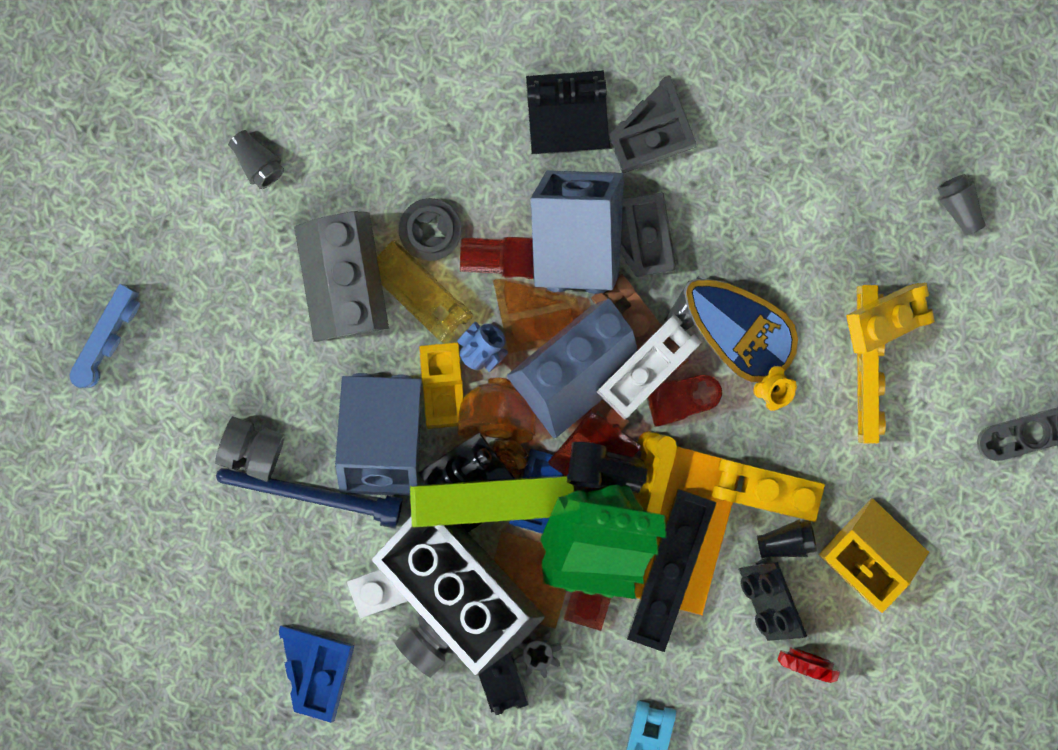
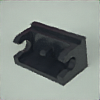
[479,650,529,715]

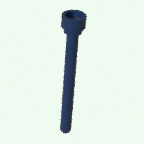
[216,468,403,529]

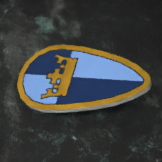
[684,279,798,382]

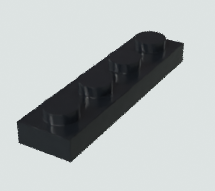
[626,489,716,653]

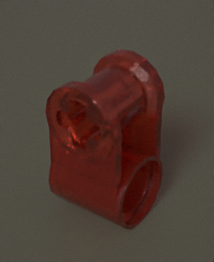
[646,375,722,427]

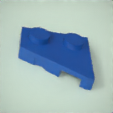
[278,625,355,723]

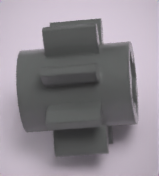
[514,630,562,678]

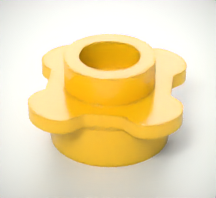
[753,366,797,411]

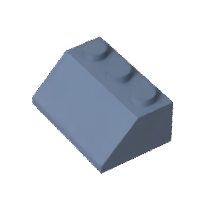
[506,299,638,439]

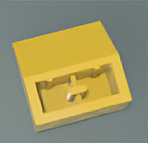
[818,498,930,613]

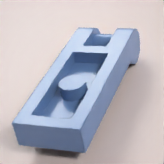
[70,284,140,388]

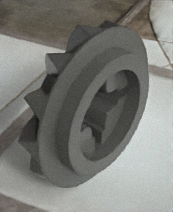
[399,198,462,261]

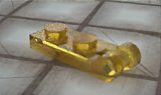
[376,240,473,344]

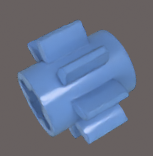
[457,322,508,372]

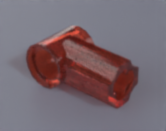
[460,237,534,279]

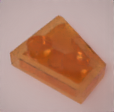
[493,279,581,354]

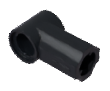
[567,442,648,493]

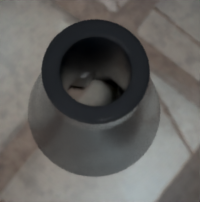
[757,519,817,558]

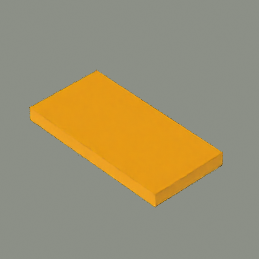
[635,446,740,615]

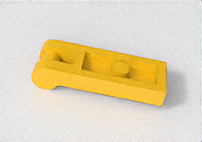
[846,283,935,353]
[633,431,677,514]
[712,459,825,522]

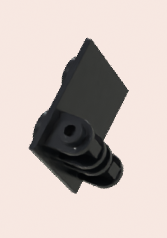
[526,70,610,154]
[419,432,515,532]
[738,557,808,641]

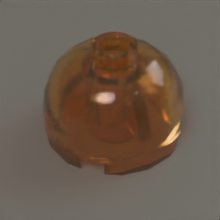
[458,377,536,444]

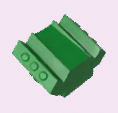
[540,485,666,599]

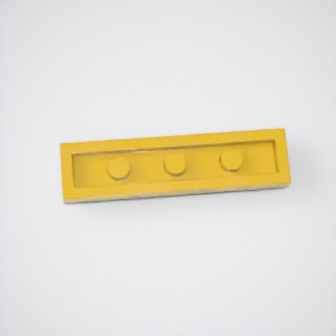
[857,285,886,443]

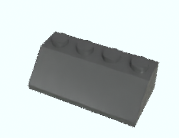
[372,517,546,675]

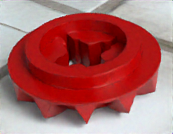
[777,647,840,683]

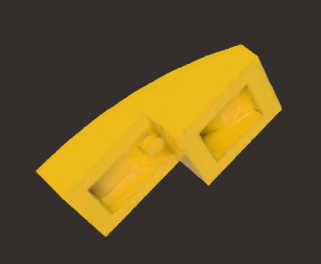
[419,342,466,429]

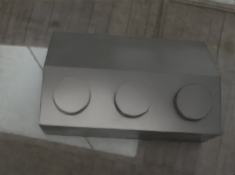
[294,211,389,342]

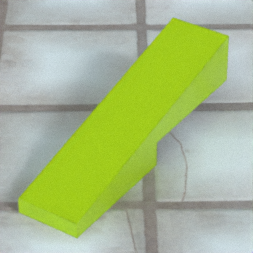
[410,475,574,527]

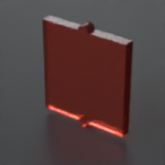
[548,411,642,492]

